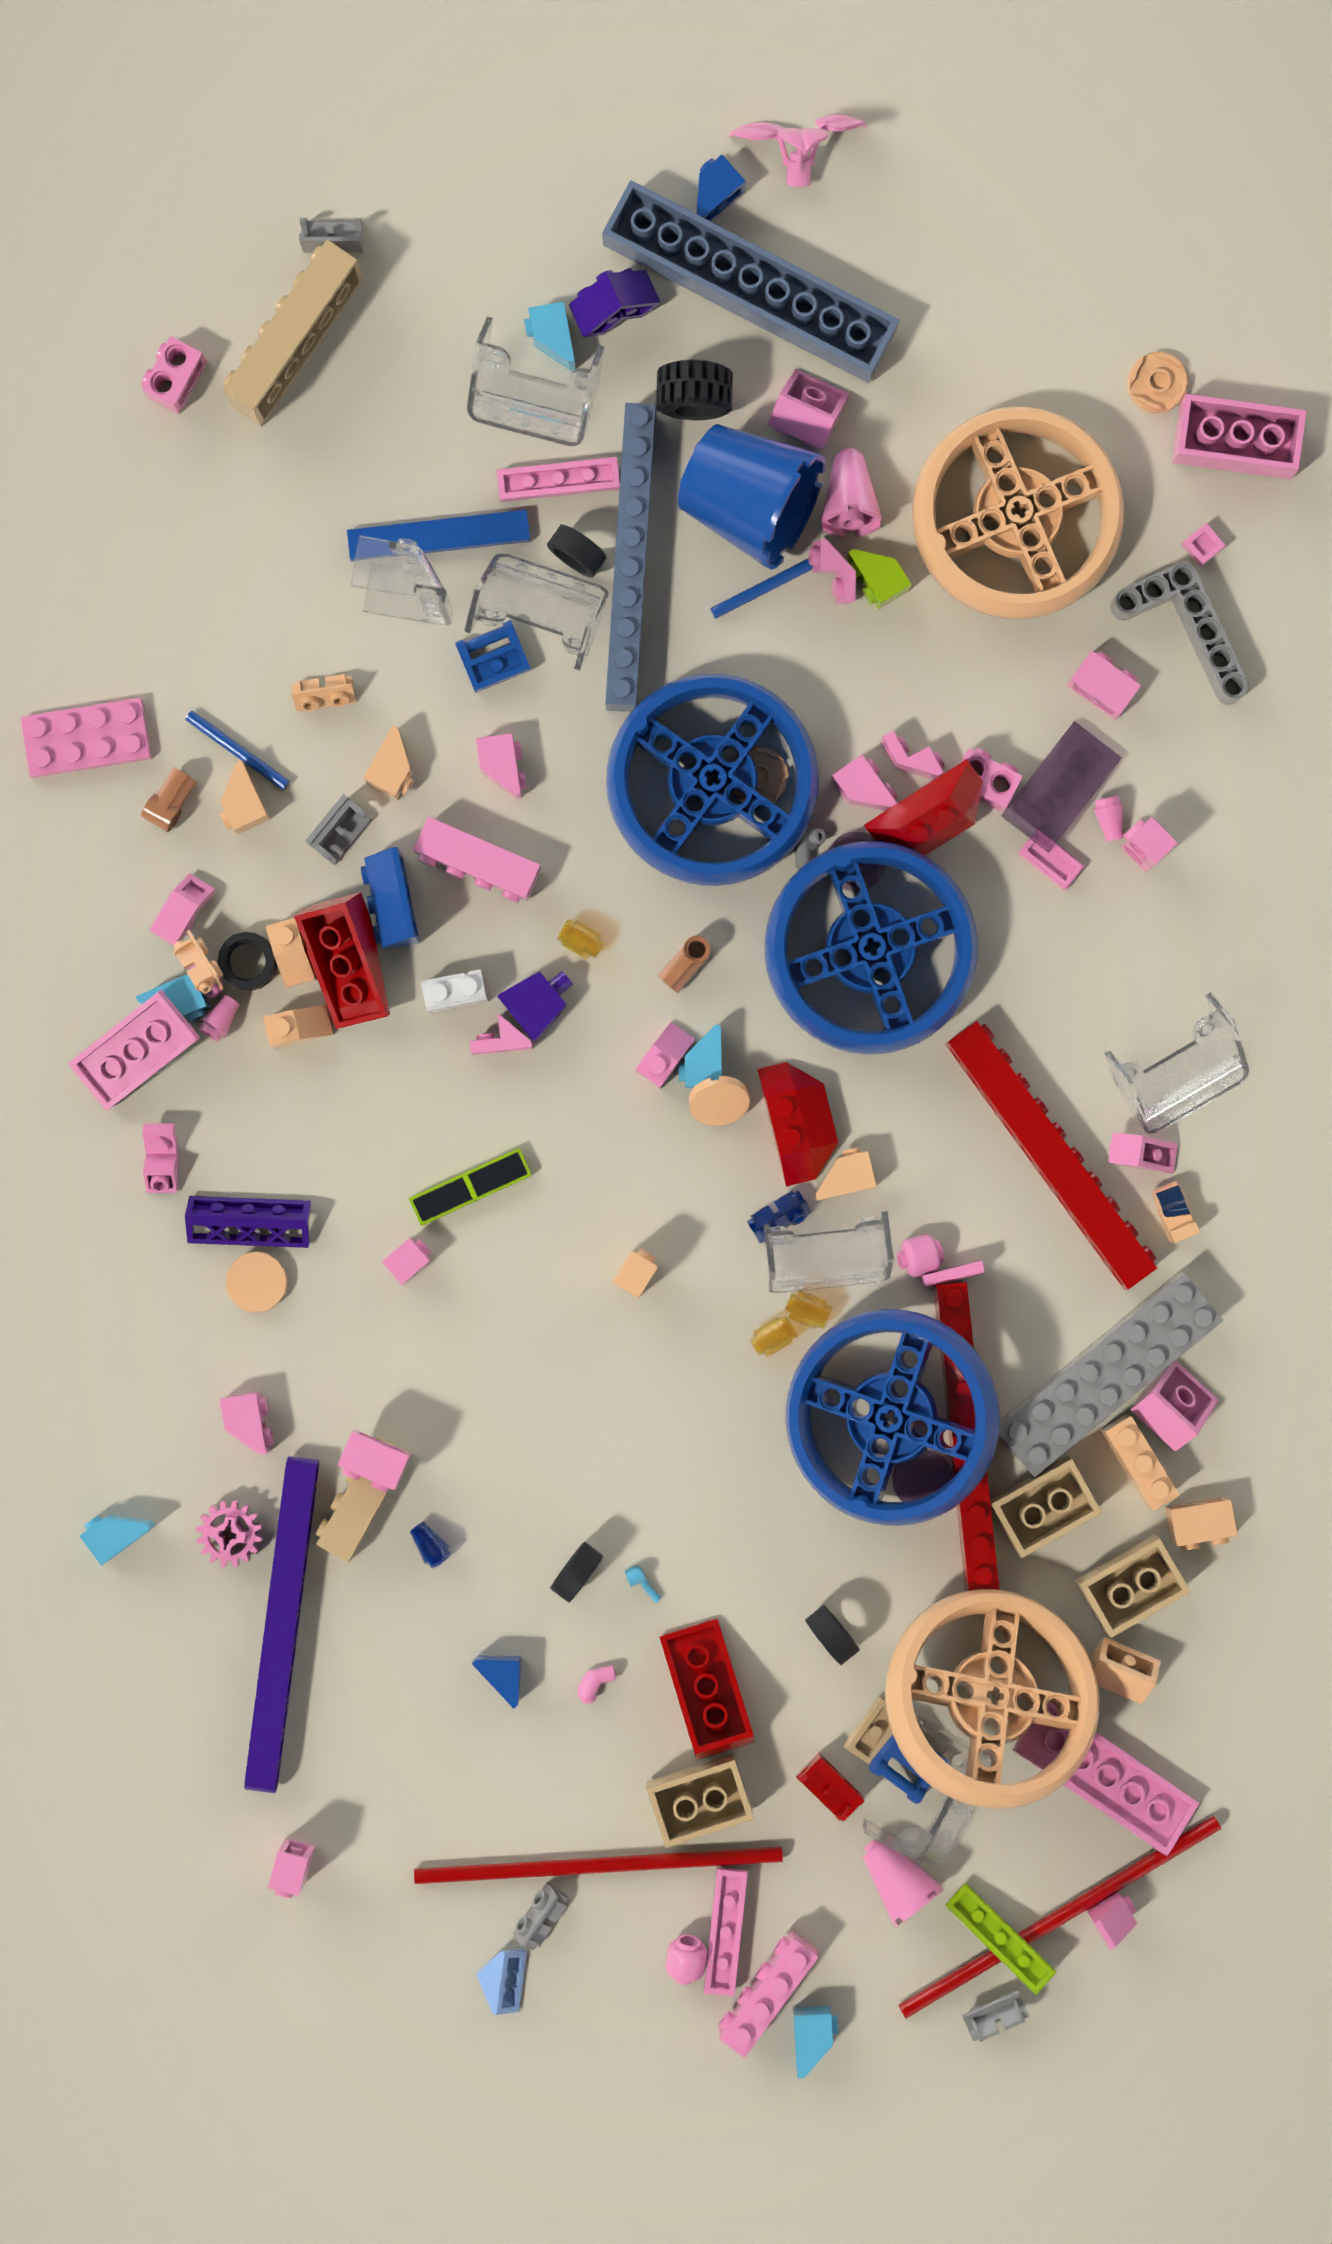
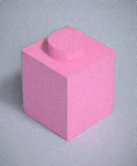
[382,1238,432,1285]

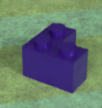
[569,268,661,337]

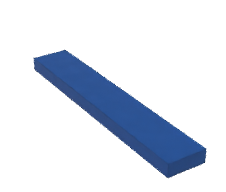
[347,510,531,562]

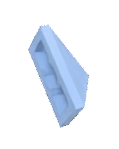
[476,1949,527,2015]

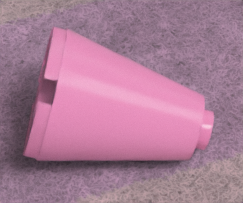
[821,448,882,538]
[863,1837,944,1927]

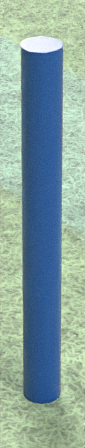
[710,558,813,619]
[185,710,290,791]

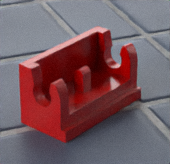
[796,1752,865,1821]

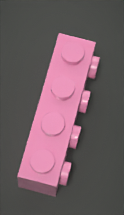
[413,817,541,903]
[718,1930,819,2058]

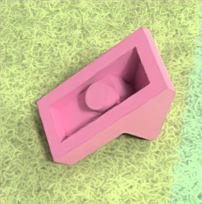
[470,1014,533,1055]

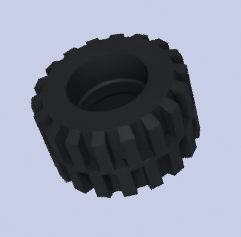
[656,360,733,421]

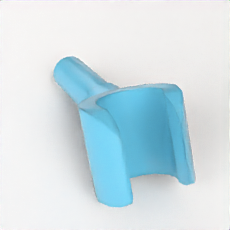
[625,1566,661,1603]

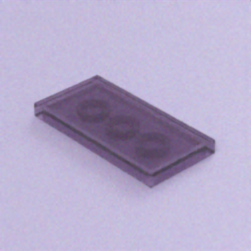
[1001,721,1122,853]

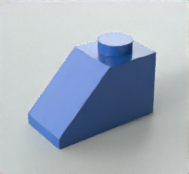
[696,154,746,221]

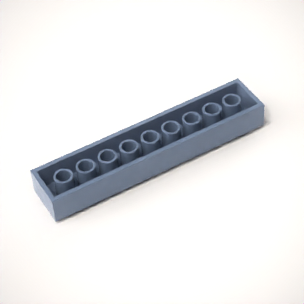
[602,180,899,383]

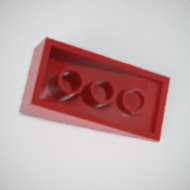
[294,892,390,1029]
[659,1618,755,1761]

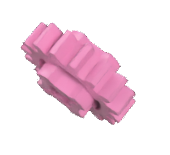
[196,1500,263,1567]

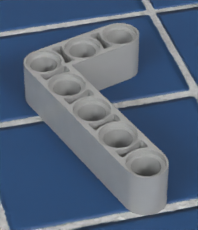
[1110,562,1249,705]

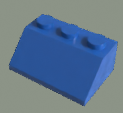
[361,847,420,950]

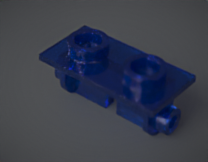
[746,1190,811,1243]

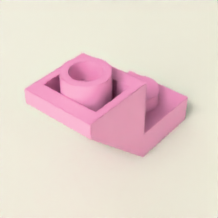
[809,539,856,605]
[881,731,945,780]
[150,873,215,946]
[142,1123,178,1193]

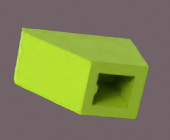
[847,549,912,610]

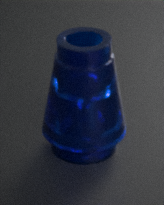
[409,1522,452,1569]

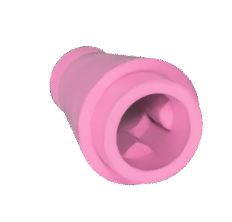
[1093,795,1123,842]
[198,995,240,1042]

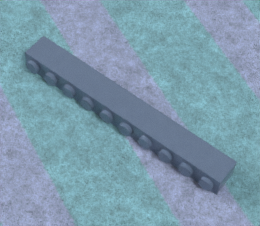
[605,403,656,712]

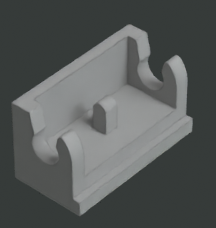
[299,218,363,253]
[305,794,372,866]

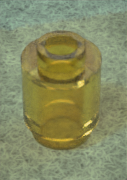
[557,919,604,960]
[785,1290,832,1329]
[750,1316,797,1358]

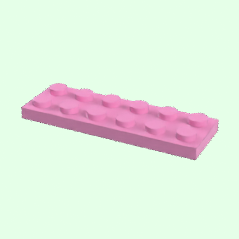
[1012,1702,1200,1856]

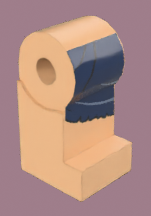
[1152,1182,1200,1243]

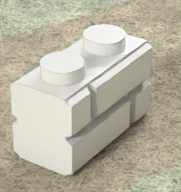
[421,969,489,1014]

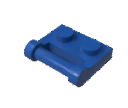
[455,620,531,693]
[869,1735,949,1804]

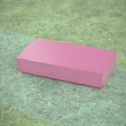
[1018,828,1085,891]
[920,1260,985,1287]

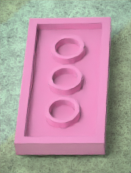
[21,698,152,778]
[68,990,200,1111]

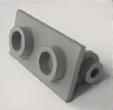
[513,1882,569,1950]
[962,1991,1030,2042]

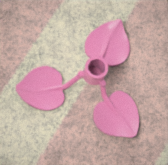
[729,114,867,187]

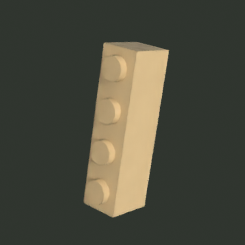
[315,1434,410,1562]

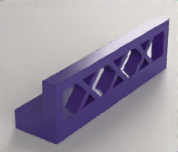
[185,1196,311,1248]

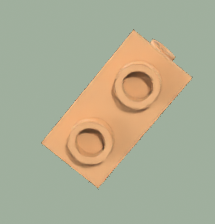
[291,674,356,712]
[173,930,223,994]

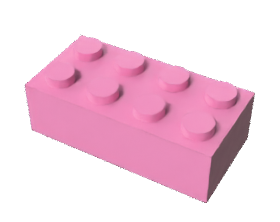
[1172,394,1307,480]

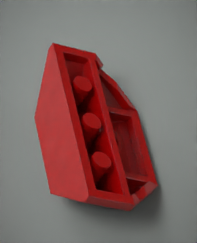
[864,759,983,856]
[757,1062,838,1187]

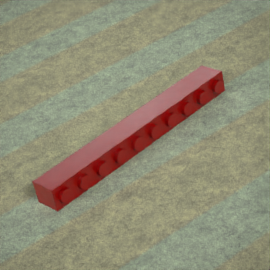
[945,1021,1158,1290]
[933,1282,1000,1591]

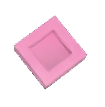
[1181,523,1226,567]

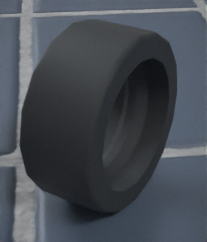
[547,524,607,578]
[217,932,277,991]
[550,1542,603,1603]
[805,1605,860,1665]

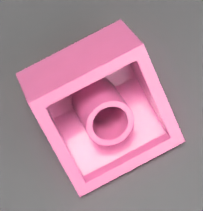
[768,368,850,450]
[1130,1361,1218,1452]

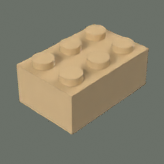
[990,1456,1102,1558]
[1075,1535,1191,1638]
[646,1753,754,1848]

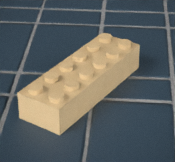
[223,240,363,427]

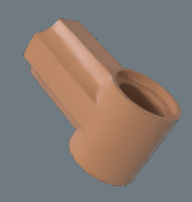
[141,767,197,832]
[657,936,711,994]

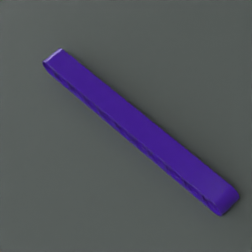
[244,1456,319,1793]

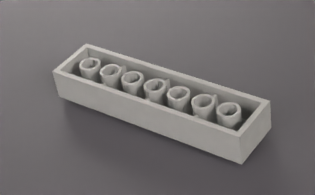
[999,1272,1224,1477]

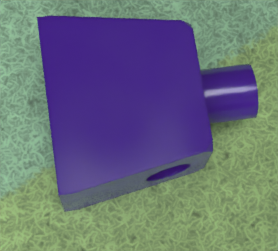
[497,971,573,1043]

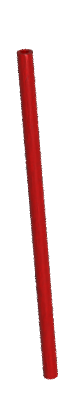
[898,1815,1222,2019]
[414,1846,783,1884]

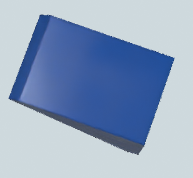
[472,1655,521,1709]

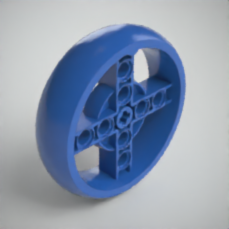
[606,674,819,886]
[764,841,978,1054]
[786,1309,1000,1526]

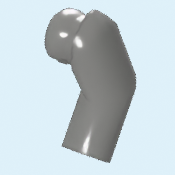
[795,827,826,869]

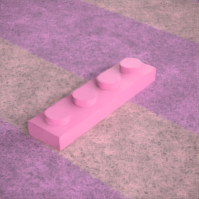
[497,457,620,502]
[704,1867,748,1996]

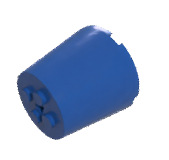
[678,424,826,570]

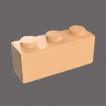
[1100,1414,1180,1511]

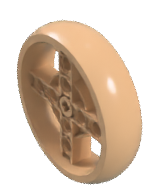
[912,407,1124,619]
[885,1589,1100,1809]

